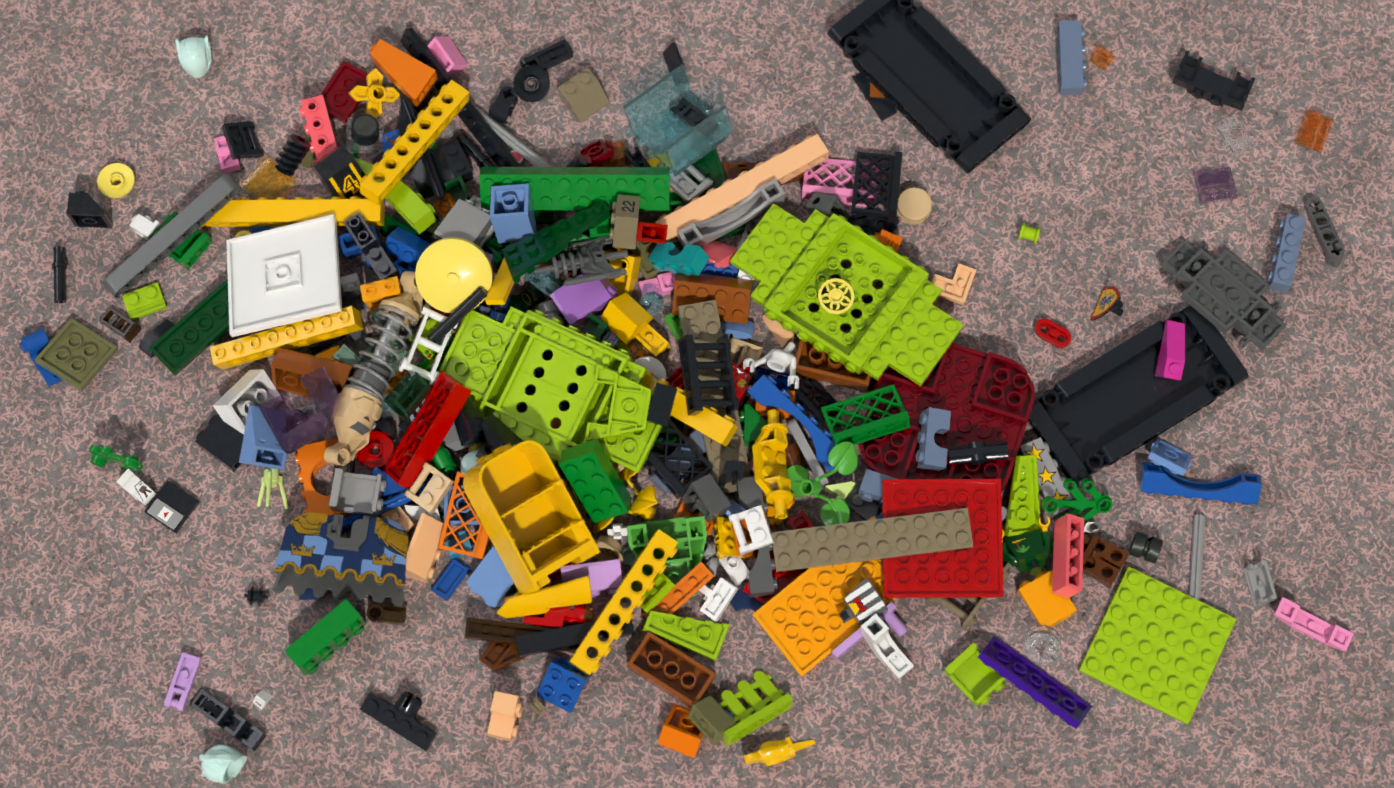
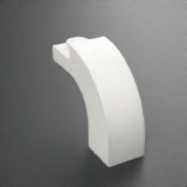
[860,614,914,680]

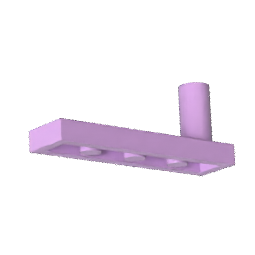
[831,602,909,661]

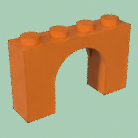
[294,438,354,517]

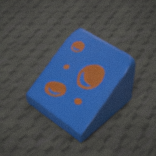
[382,129,401,153]

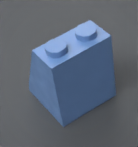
[490,184,536,244]
[466,546,517,608]

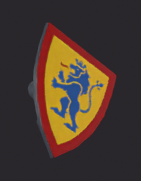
[1090,286,1123,321]

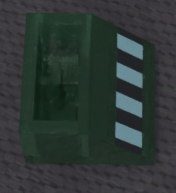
[383,372,431,426]

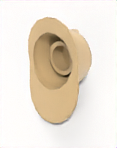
[592,536,624,566]

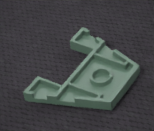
[331,306,410,382]

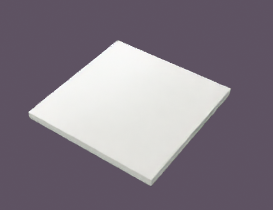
[226,214,342,337]

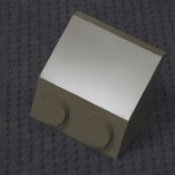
[558,67,610,123]

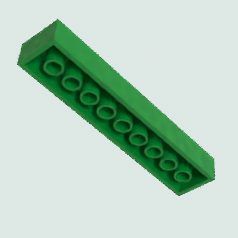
[479,167,671,211]

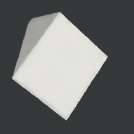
[253,690,272,710]

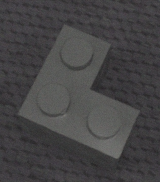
[681,473,731,523]

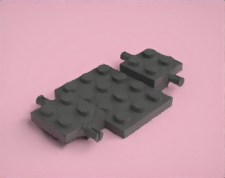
[1160,240,1286,351]

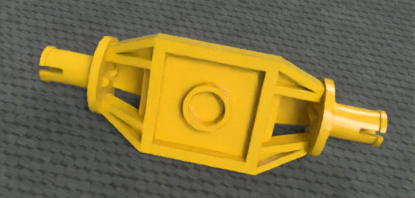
[752,409,794,519]

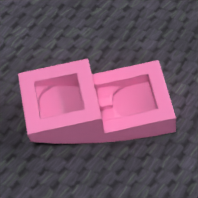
[214,136,241,174]
[638,272,675,301]

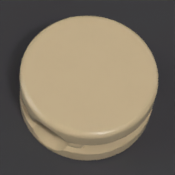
[897,187,932,225]

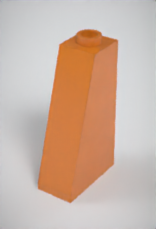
[370,39,438,107]

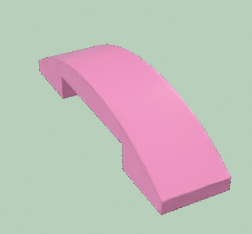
[1274,597,1354,652]

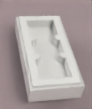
[715,552,750,586]

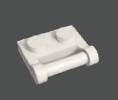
[728,505,775,554]

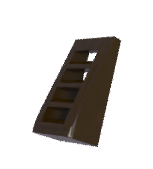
[99,306,142,343]

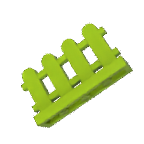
[719,671,793,747]

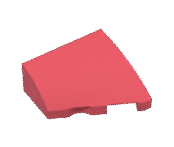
[702,240,738,268]

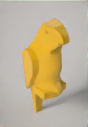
[743,737,815,766]

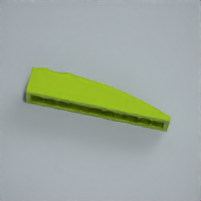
[354,158,437,234]

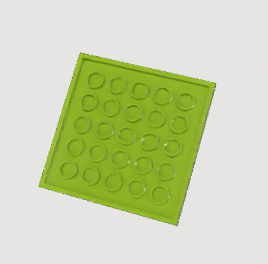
[1079,566,1237,725]

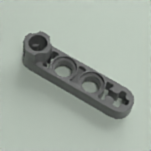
[1305,197,1345,267]

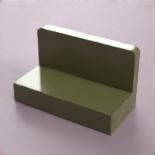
[688,696,735,745]

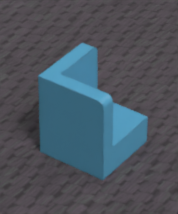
[445,530,473,560]

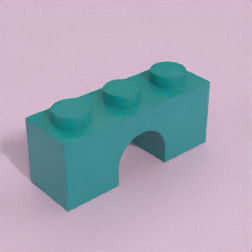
[648,242,709,276]

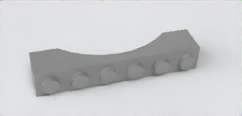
[677,179,785,248]

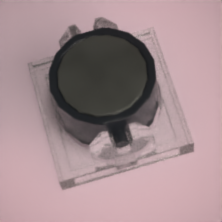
[346,114,385,154]

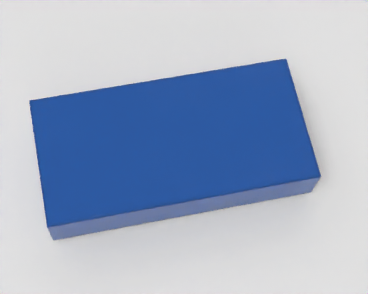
[431,558,470,601]

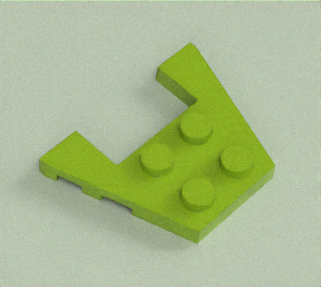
[585,364,653,441]

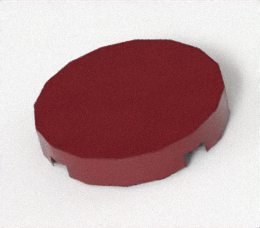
[578,140,615,166]

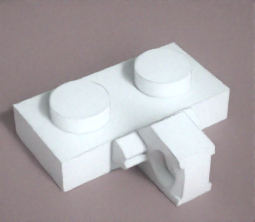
[699,577,738,622]

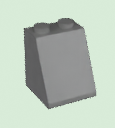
[434,199,492,246]

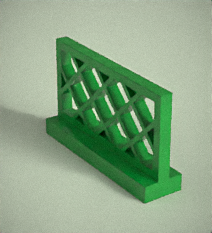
[821,384,910,447]

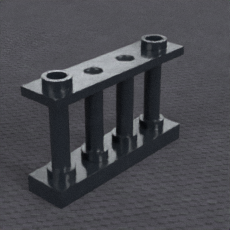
[678,334,739,416]

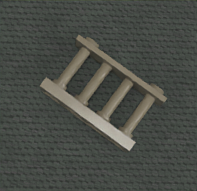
[926,563,1011,630]

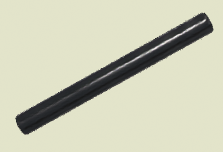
[401,98,446,200]

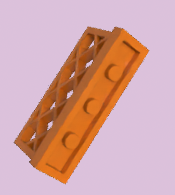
[438,472,490,559]

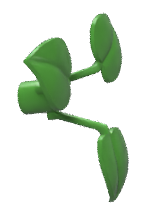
[787,442,858,526]

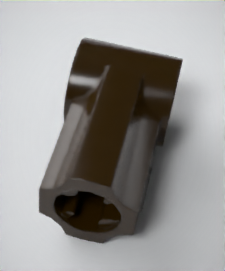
[366,604,407,625]

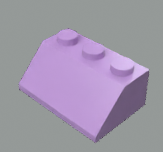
[561,559,622,598]

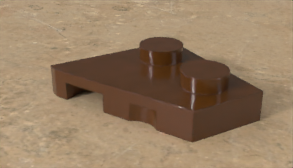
[479,642,530,672]

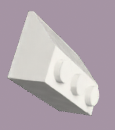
[213,369,283,435]

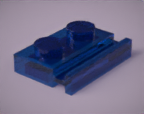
[752,367,792,390]

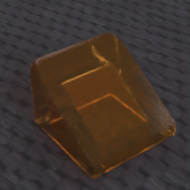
[1089,45,1117,71]

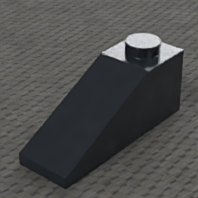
[454,397,485,446]

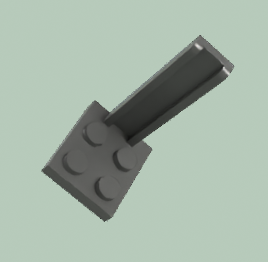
[340,273,368,371]

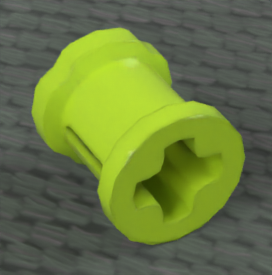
[1018,223,1041,244]

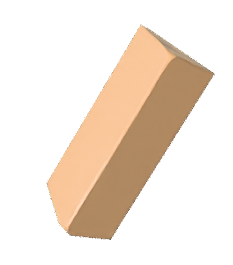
[762,314,794,347]

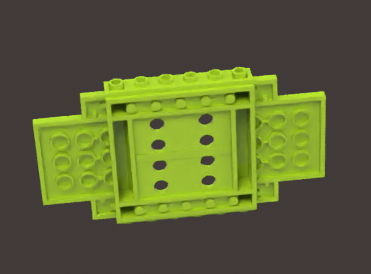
[730,203,964,386]
[438,307,662,474]

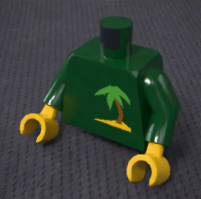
[1002,516,1052,575]

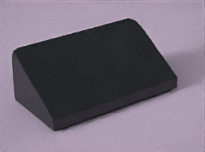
[663,42,687,84]
[647,383,677,427]

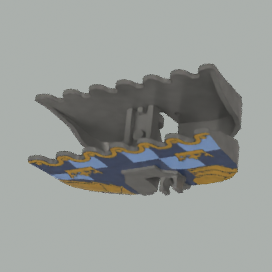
[273,513,408,607]

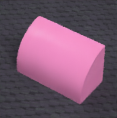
[427,37,468,76]

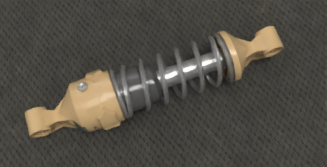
[324,271,424,466]

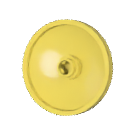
[415,237,493,313]

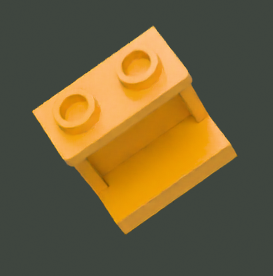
[360,276,404,314]
[1017,570,1077,633]

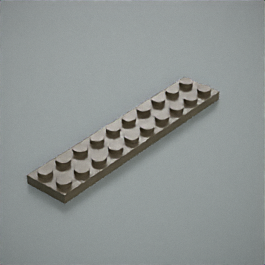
[677,300,751,494]
[771,508,973,572]

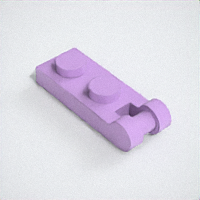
[164,653,202,712]

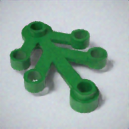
[89,445,143,472]
[1041,478,1112,526]

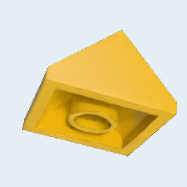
[600,292,653,345]

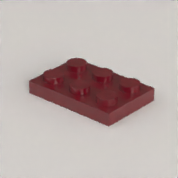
[320,61,368,124]

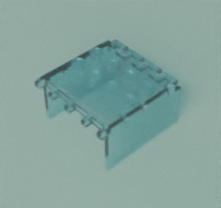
[623,64,733,180]

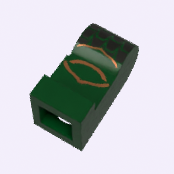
[510,285,546,312]

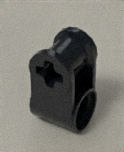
[488,86,518,124]

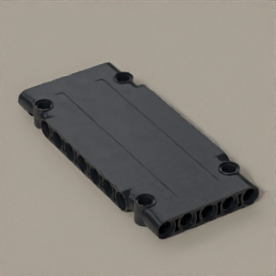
[827,0,1032,174]
[1028,305,1249,484]

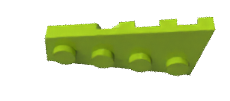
[1004,455,1041,536]

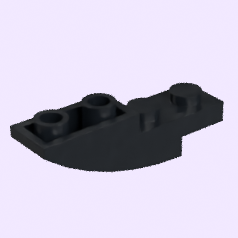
[343,212,399,280]

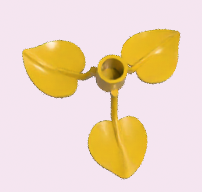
[593,467,658,535]

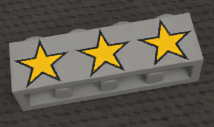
[1018,437,1075,519]

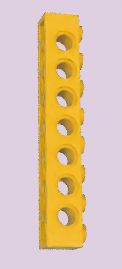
[359,80,470,206]
[210,306,363,369]
[568,529,678,675]

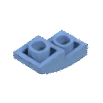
[720,320,755,339]

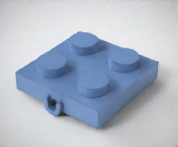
[1148,438,1192,476]

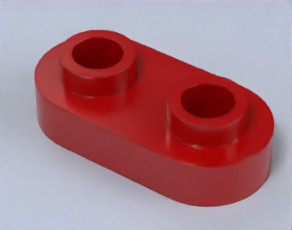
[1035,319,1071,349]

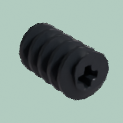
[275,134,311,176]

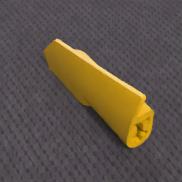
[497,576,592,618]

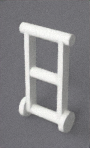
[398,306,458,386]

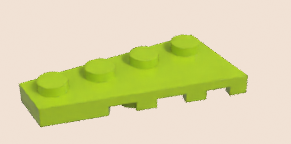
[642,611,729,662]

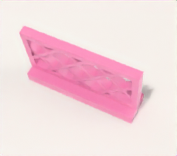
[802,159,880,208]

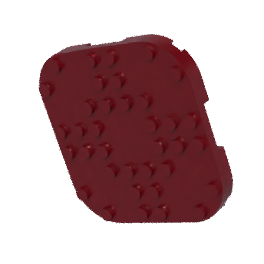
[859,343,1035,493]

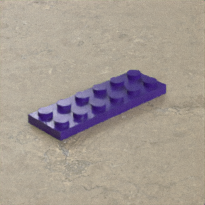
[977,636,1092,729]

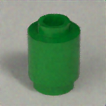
[431,445,456,475]

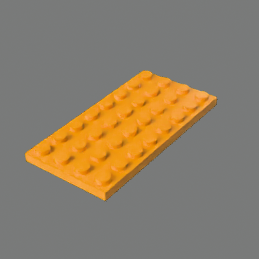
[751,516,897,677]

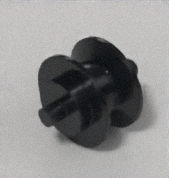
[244,586,268,606]

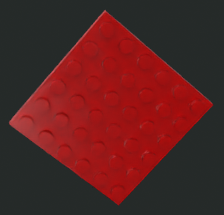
[882,479,1004,598]

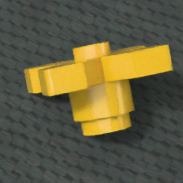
[349,68,400,119]

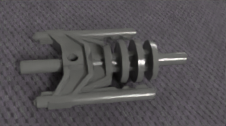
[534,236,628,286]

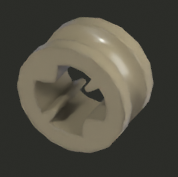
[527,696,546,716]

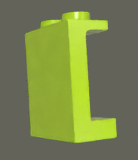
[944,643,1006,707]

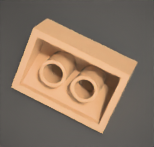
[405,513,449,583]

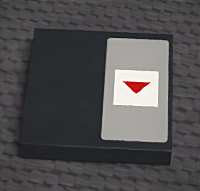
[144,480,200,534]

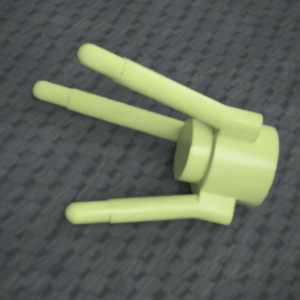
[257,469,289,510]

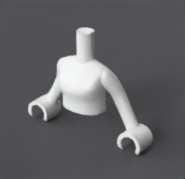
[743,342,799,389]

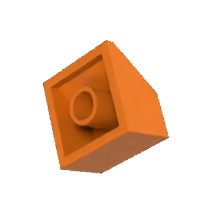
[657,704,705,758]

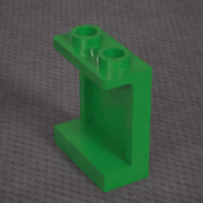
[151,211,212,270]

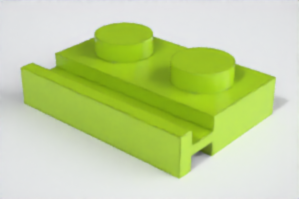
[122,282,167,321]

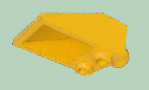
[603,248,642,296]

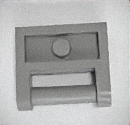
[670,158,713,204]

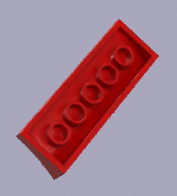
[383,371,472,489]

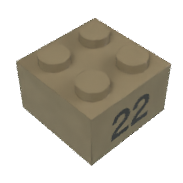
[610,194,641,249]

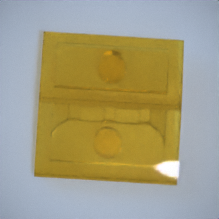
[242,158,296,200]

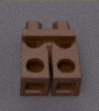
[1083,534,1129,589]

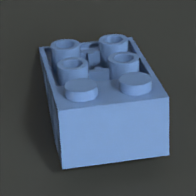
[239,405,287,470]

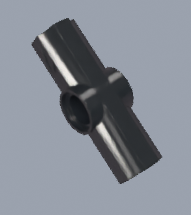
[947,441,1008,465]

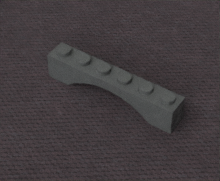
[736,477,777,597]

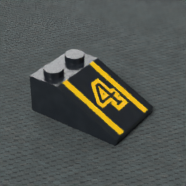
[311,144,365,199]

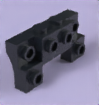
[1172,51,1255,111]

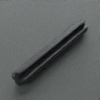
[428,287,487,344]

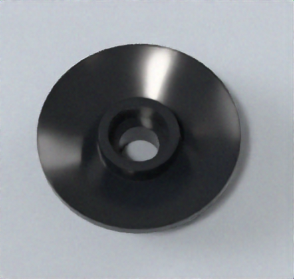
[513,65,550,102]

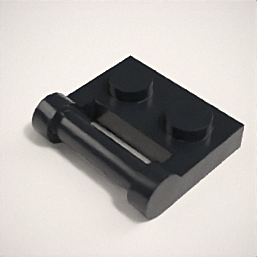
[222,121,264,160]

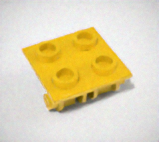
[714,517,751,559]

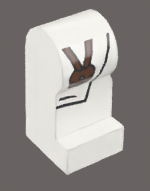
[116,469,156,506]

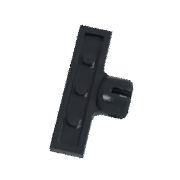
[359,691,438,751]

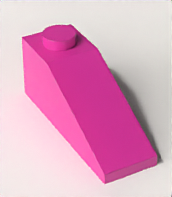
[1155,320,1185,380]

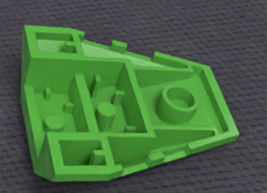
[627,516,707,596]

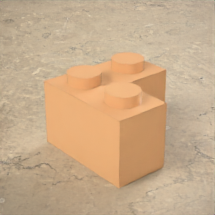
[487,691,524,742]

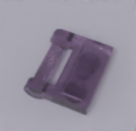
[1193,167,1238,204]

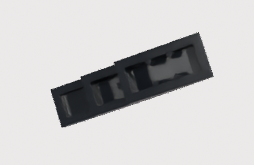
[190,689,267,752]

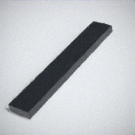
[515,617,635,657]

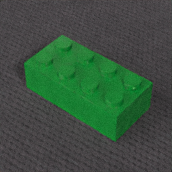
[558,439,632,523]
[284,599,366,676]

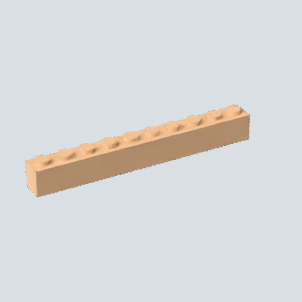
[655,134,829,243]

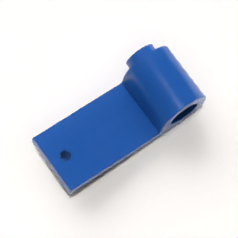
[19,328,62,387]

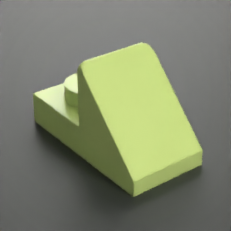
[824,481,855,502]

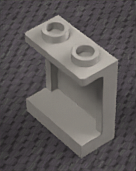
[329,468,386,516]

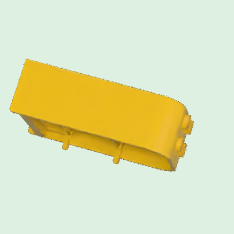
[463,440,600,594]

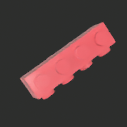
[299,95,337,164]
[1052,513,1084,598]

